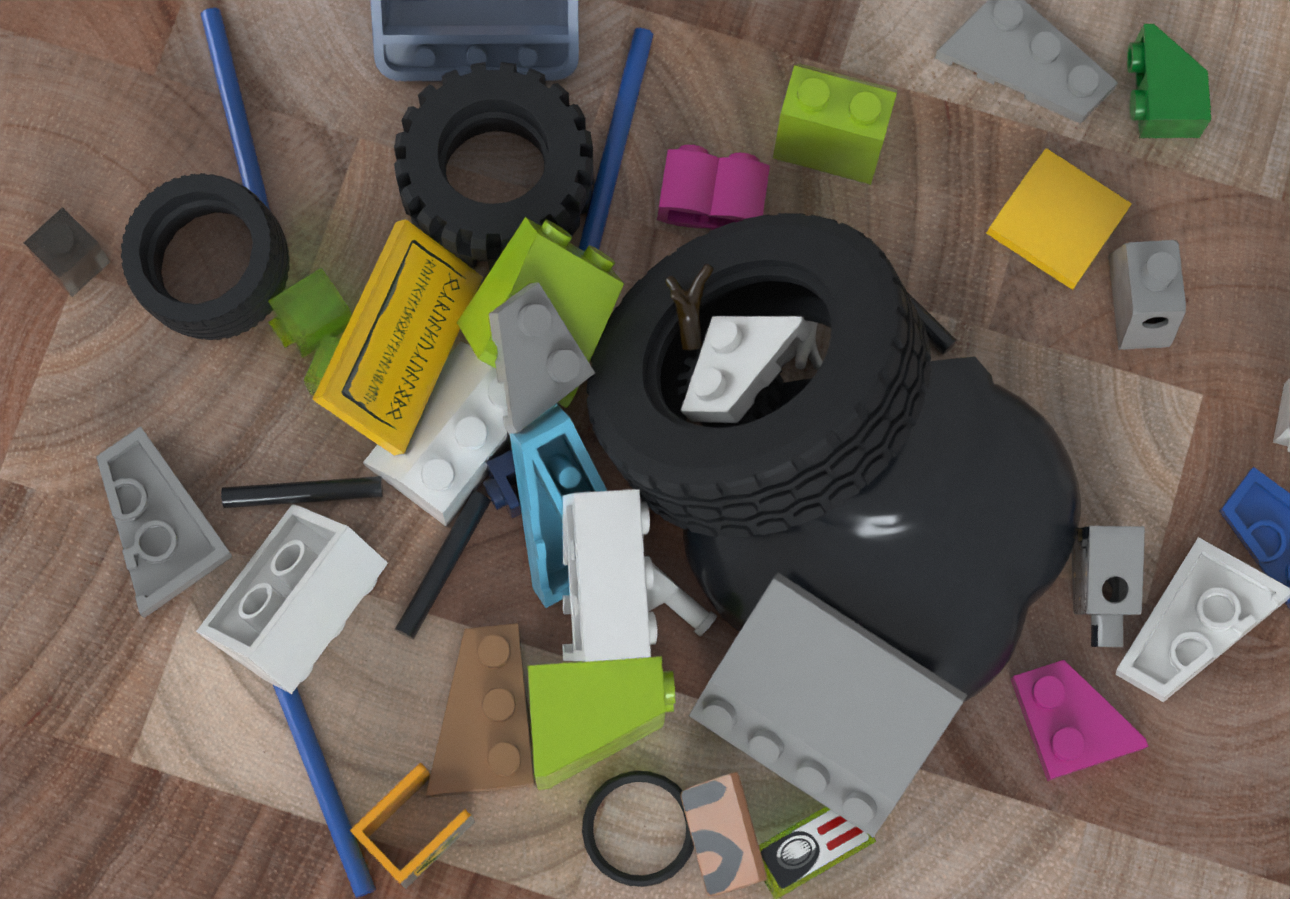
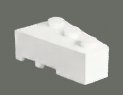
[563,489,657,662]

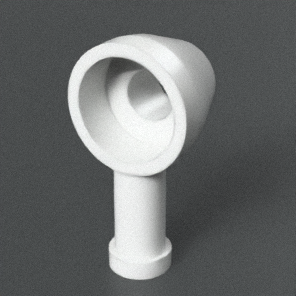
[646,563,717,636]

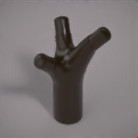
[665,264,714,350]

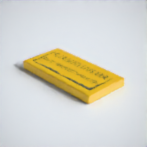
[312,219,483,455]

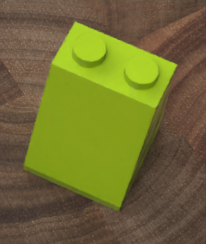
[773,63,897,185]
[457,217,624,408]
[528,656,675,790]

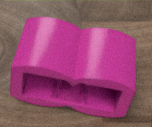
[657,145,770,230]

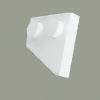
[681,316,812,423]

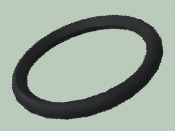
[582,771,694,887]

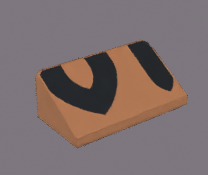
[680,772,767,897]

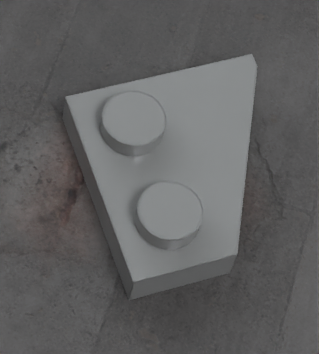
[489,282,595,433]

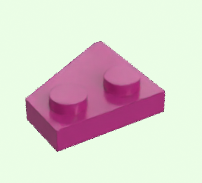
[1010,660,1149,781]

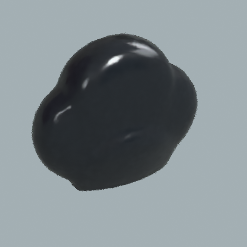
[683,356,1081,703]

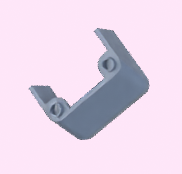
[370,0,579,81]

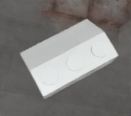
[363,342,511,527]
[196,504,388,694]

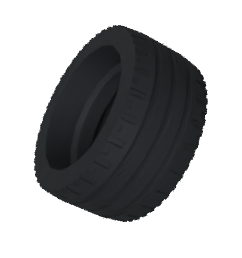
[121,173,290,340]

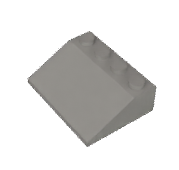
[689,573,967,837]

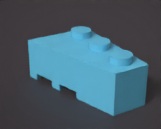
[510,403,607,608]

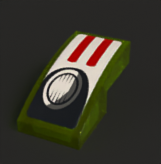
[759,807,876,899]

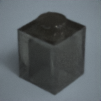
[24,207,110,297]

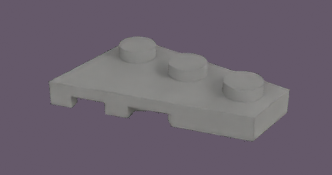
[935,0,1118,124]
[96,426,233,618]

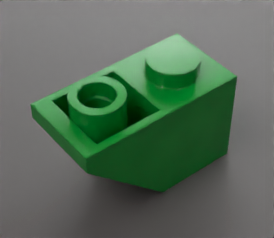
[1127,24,1211,138]

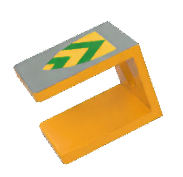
[349,763,475,889]

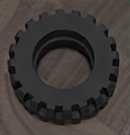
[394,62,594,271]

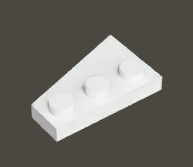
[1116,537,1290,702]

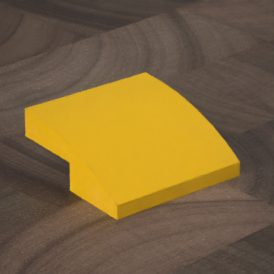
[986,148,1132,290]

